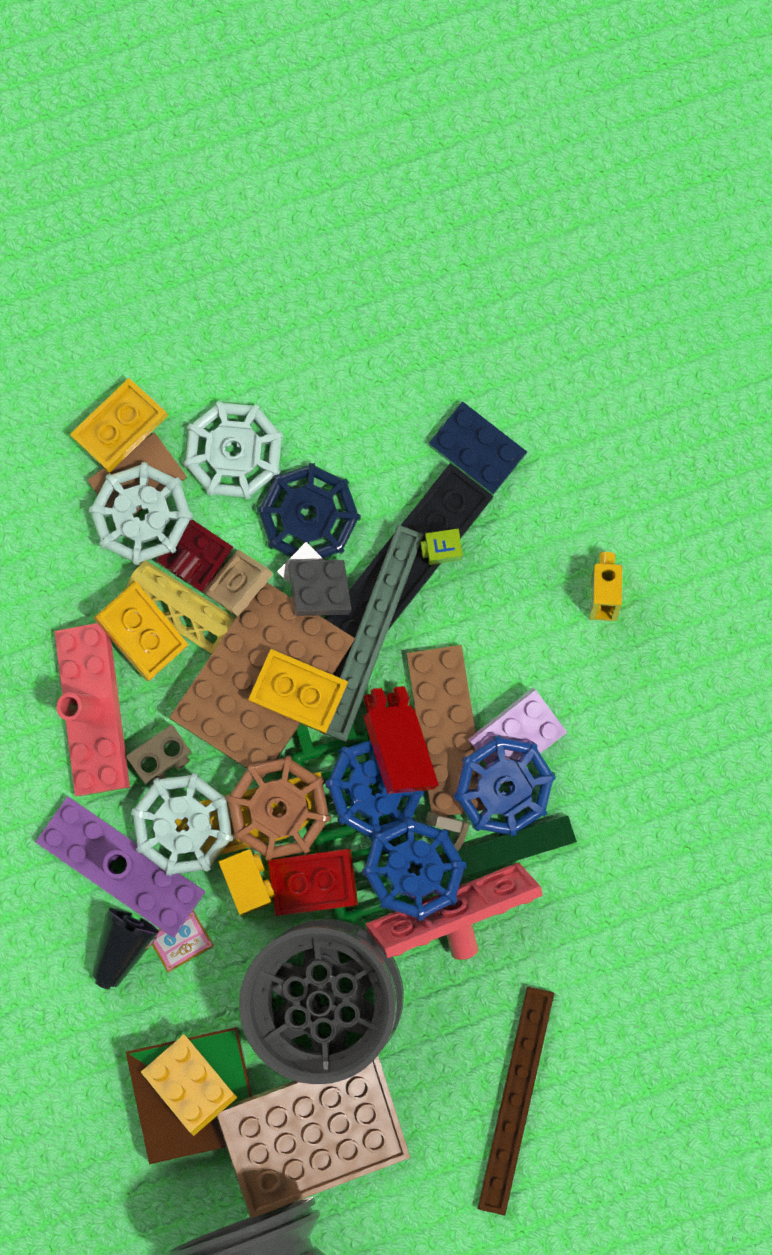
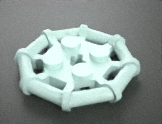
[183,401,284,500]
[89,462,193,565]
[131,773,234,877]

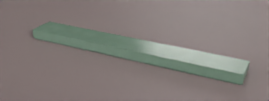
[320,525,424,742]

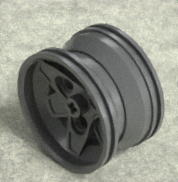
[166,1197,326,1255]

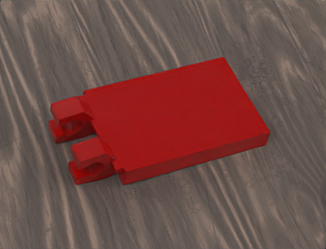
[363,686,439,794]

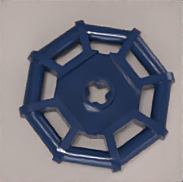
[257,463,361,558]

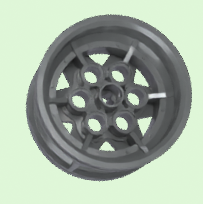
[239,919,404,1084]

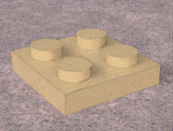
[203,549,273,616]

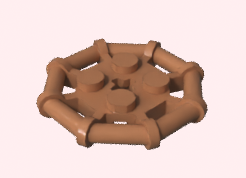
[226,756,331,861]

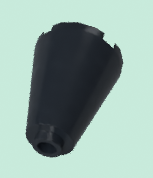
[92,907,159,990]

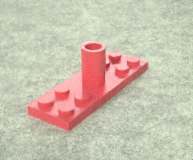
[55,623,130,796]
[366,862,543,960]

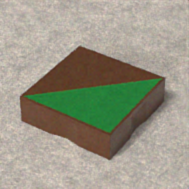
[126,1027,252,1165]

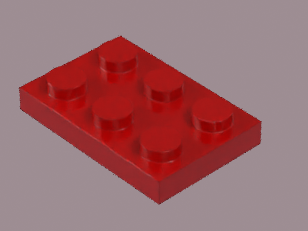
[268,849,358,916]

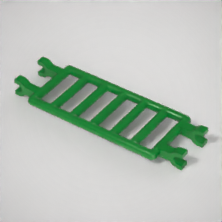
[290,724,414,929]

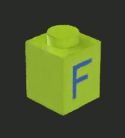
[420,529,463,565]

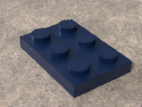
[428,401,527,495]

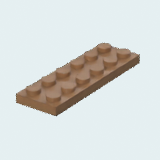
[407,645,485,816]

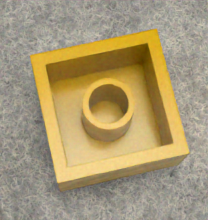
[218,849,275,917]

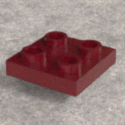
[156,520,233,593]

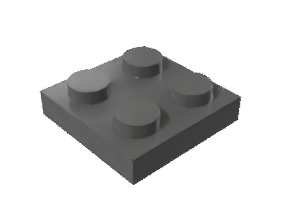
[288,560,351,616]

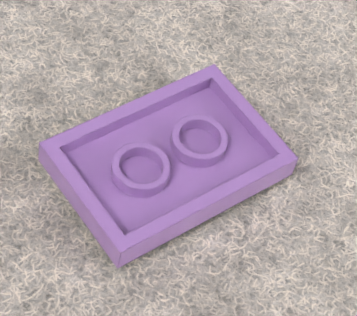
[467,688,567,784]

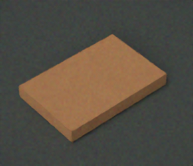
[87,433,187,515]

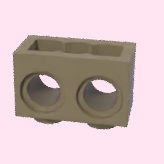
[126,724,192,786]

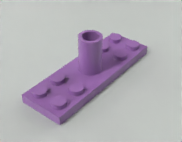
[36,796,206,938]

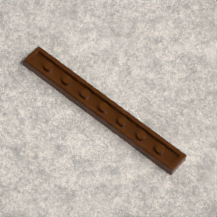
[477,986,554,1216]

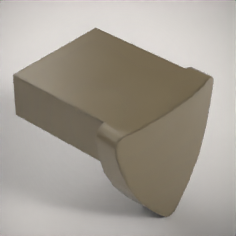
[425,812,469,851]

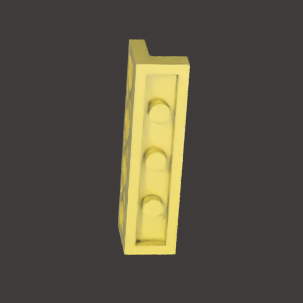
[124,561,236,654]

